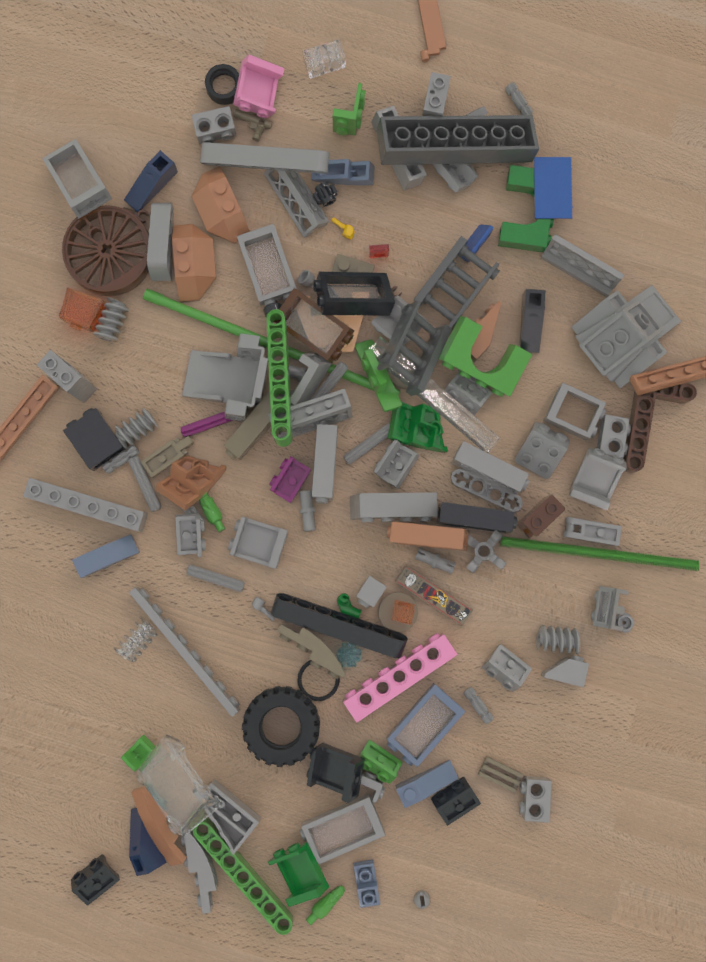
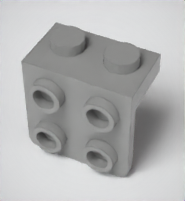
[515,421,570,479]

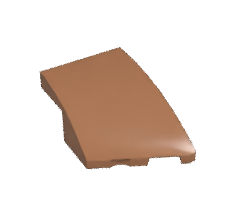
[156,455,226,511]

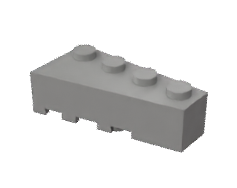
[350,492,438,522]

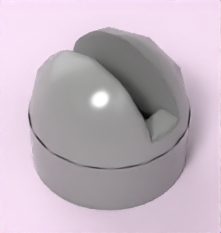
[298,270,315,287]
[414,890,430,909]

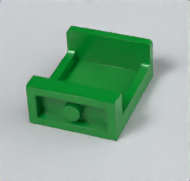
[268,842,329,907]

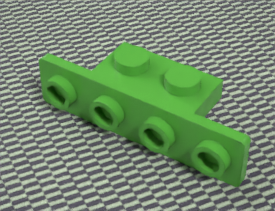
[355,339,402,412]

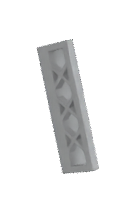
[264,170,329,238]

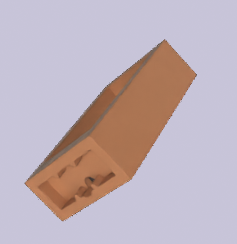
[387,521,469,551]

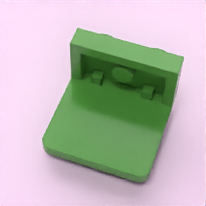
[332,83,366,136]

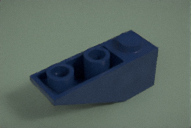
[124,150,178,213]
[129,807,167,876]

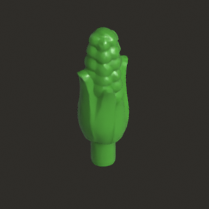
[199,492,225,533]
[306,885,345,925]

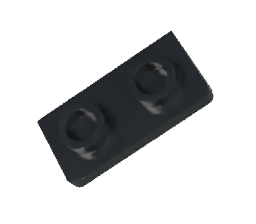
[431,777,481,826]
[71,854,120,906]

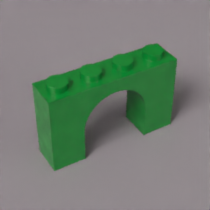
[498,165,554,253]

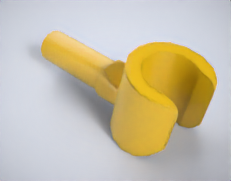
[331,217,355,240]

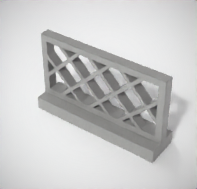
[541,234,624,297]
[268,389,353,438]

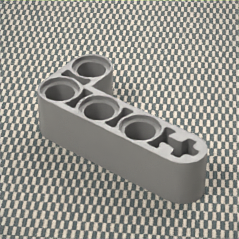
[147,203,173,281]

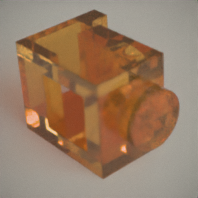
[391,600,415,625]

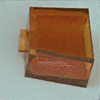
[59,287,106,332]

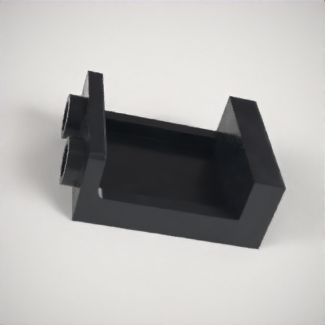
[63,408,125,471]
[307,743,365,803]

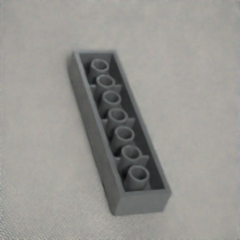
[376,115,539,165]

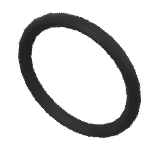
[297,660,340,701]

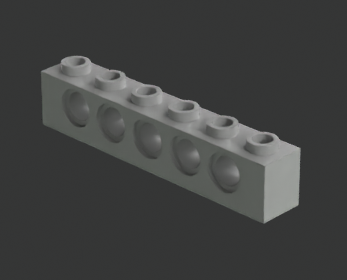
[23,478,148,532]

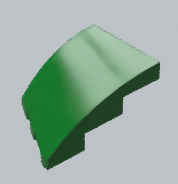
[388,402,448,453]

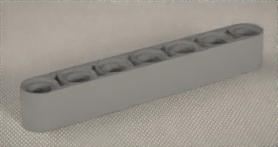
[200,142,330,174]

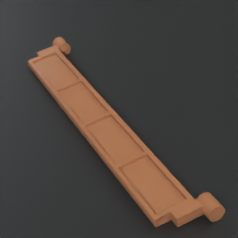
[418,0,446,62]

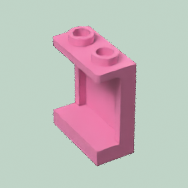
[233,55,284,118]

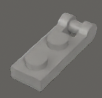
[563,517,622,546]

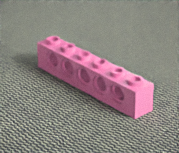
[343,633,458,723]

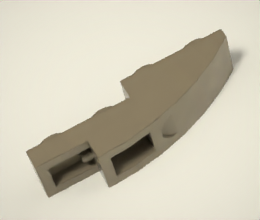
[277,624,345,679]

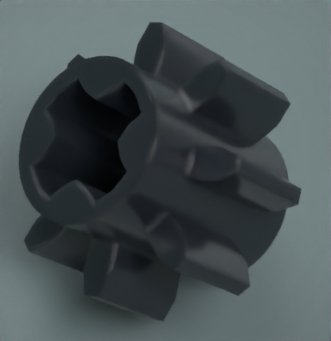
[313,182,338,207]

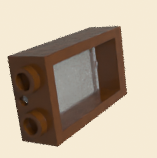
[274,288,354,363]

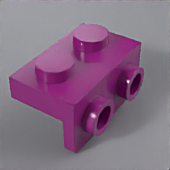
[269,456,312,503]

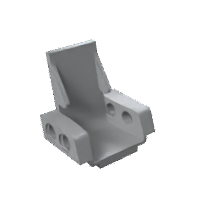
[571,285,681,388]
[182,334,268,422]

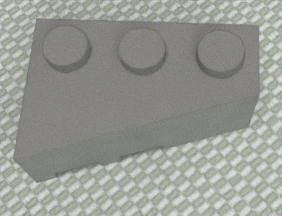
[198,779,261,855]

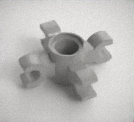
[466,530,507,573]

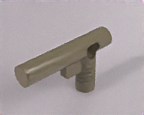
[234,109,273,142]

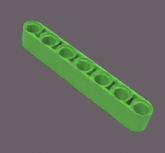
[267,309,293,447]
[193,817,293,935]

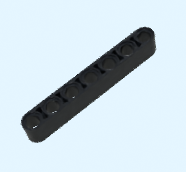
[271,593,408,658]

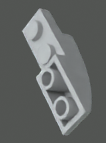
[181,827,218,914]

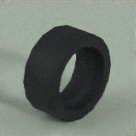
[205,64,239,105]

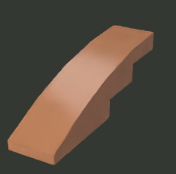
[131,786,187,866]

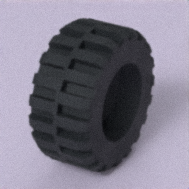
[242,686,320,767]

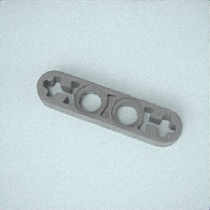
[450,469,523,512]

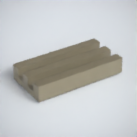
[478,756,524,793]

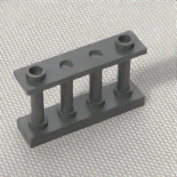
[414,236,500,329]
[377,301,452,396]

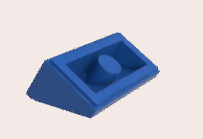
[459,224,493,263]

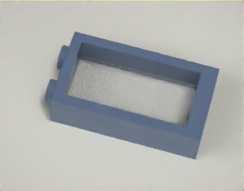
[386,683,466,767]

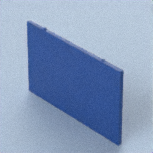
[534,157,573,219]

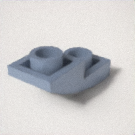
[353,859,380,908]

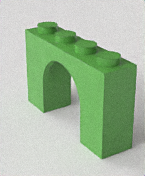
[439,316,532,397]

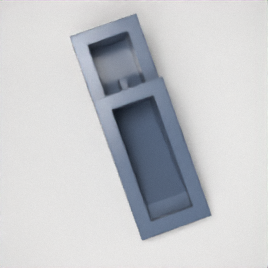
[311,159,375,185]
[72,535,140,578]

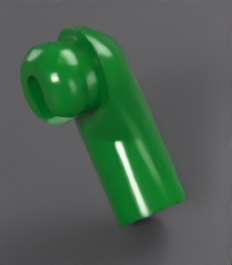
[337,593,361,618]

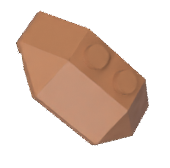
[191,166,250,243]
[172,224,216,302]

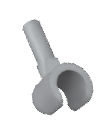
[252,597,276,621]

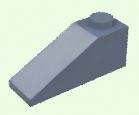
[395,760,459,808]

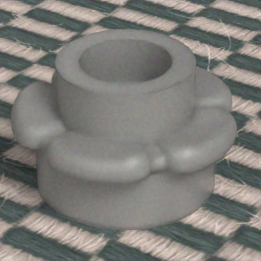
[615,613,634,633]

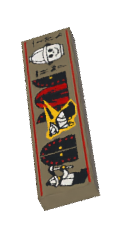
[396,565,473,626]

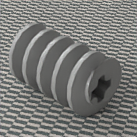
[93,297,129,342]
[115,408,159,449]
[536,625,580,654]

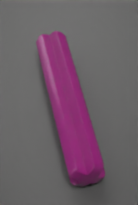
[181,411,233,438]

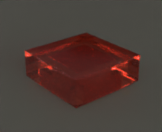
[369,244,389,258]

